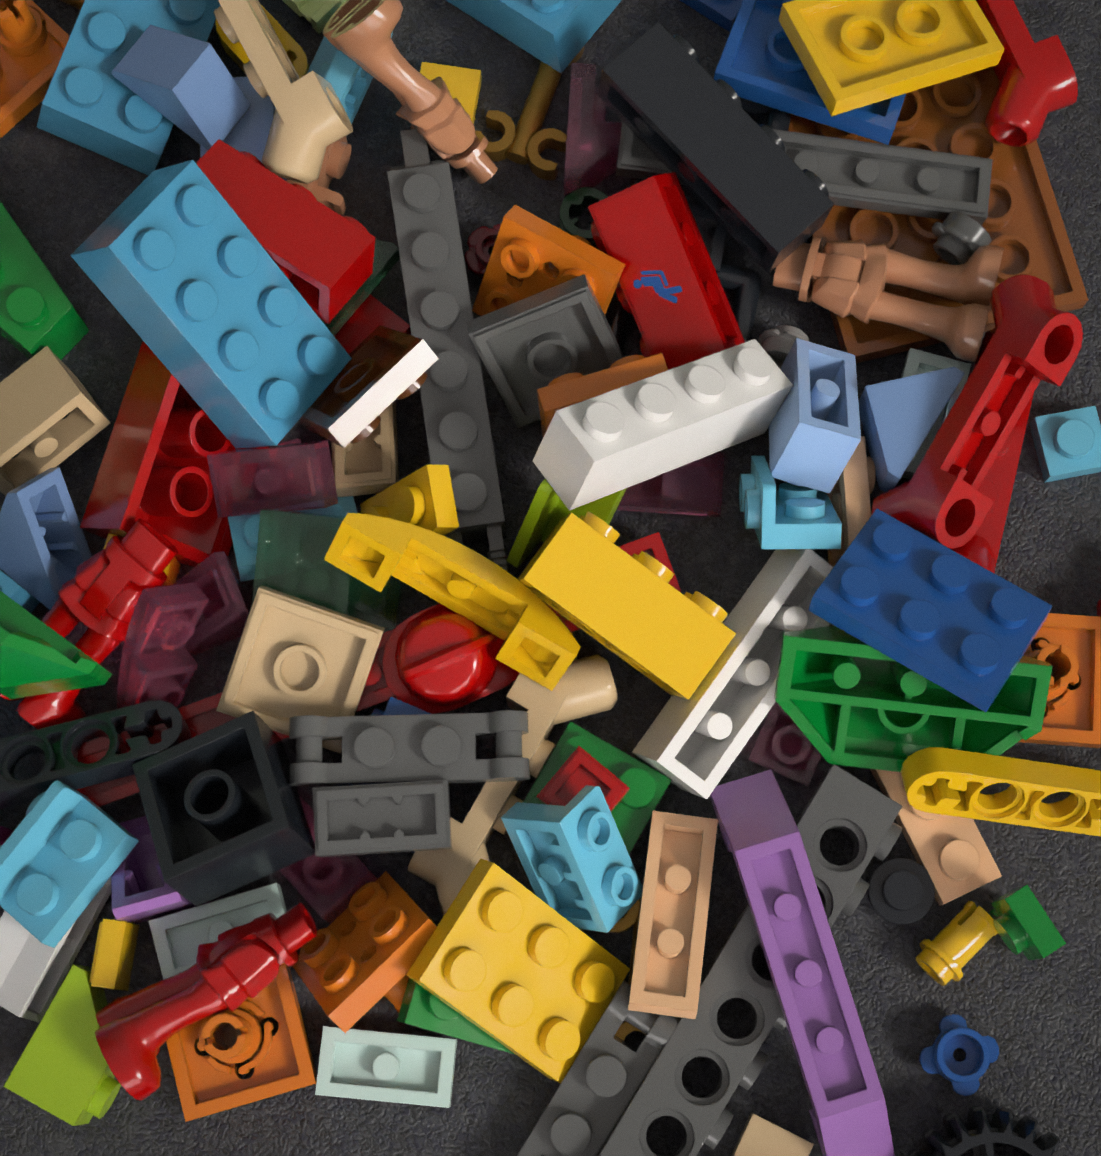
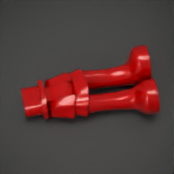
[0,519,178,729]
[95,903,317,1101]

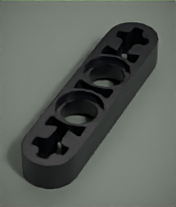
[0,700,191,809]

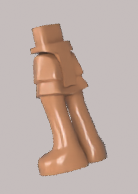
[323,0,498,184]
[773,237,1004,363]

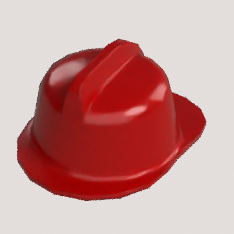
[382,603,520,714]

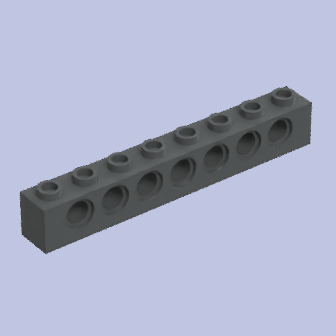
[597,764,903,1156]

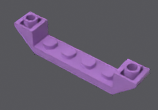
[710,769,895,1156]

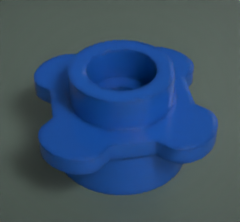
[919,1014,999,1096]

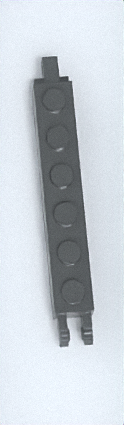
[387,129,508,572]

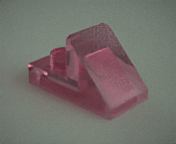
[564,63,622,198]
[207,439,338,518]
[616,452,724,517]

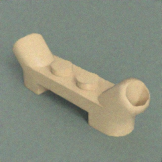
[214,0,353,184]
[408,654,617,916]

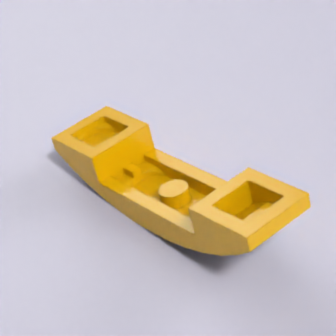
[324,513,581,691]

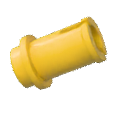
[915,901,998,986]

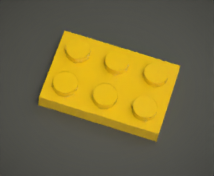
[778,0,1004,117]
[407,858,630,1084]

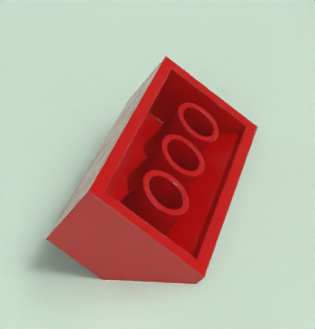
[80,341,263,573]

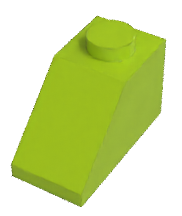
[3,964,121,1126]

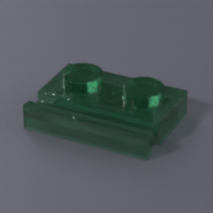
[252,508,352,615]

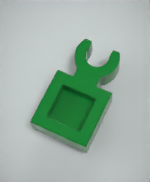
[988,885,1066,960]

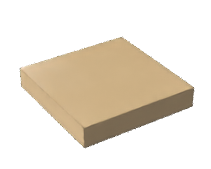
[216,585,385,754]

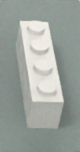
[533,339,793,511]
[632,549,833,799]

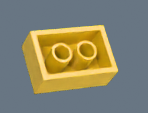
[518,512,736,700]

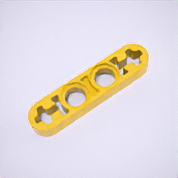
[901,747,1101,837]

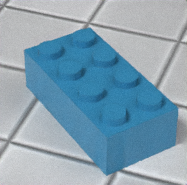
[37,0,221,176]
[70,160,352,449]

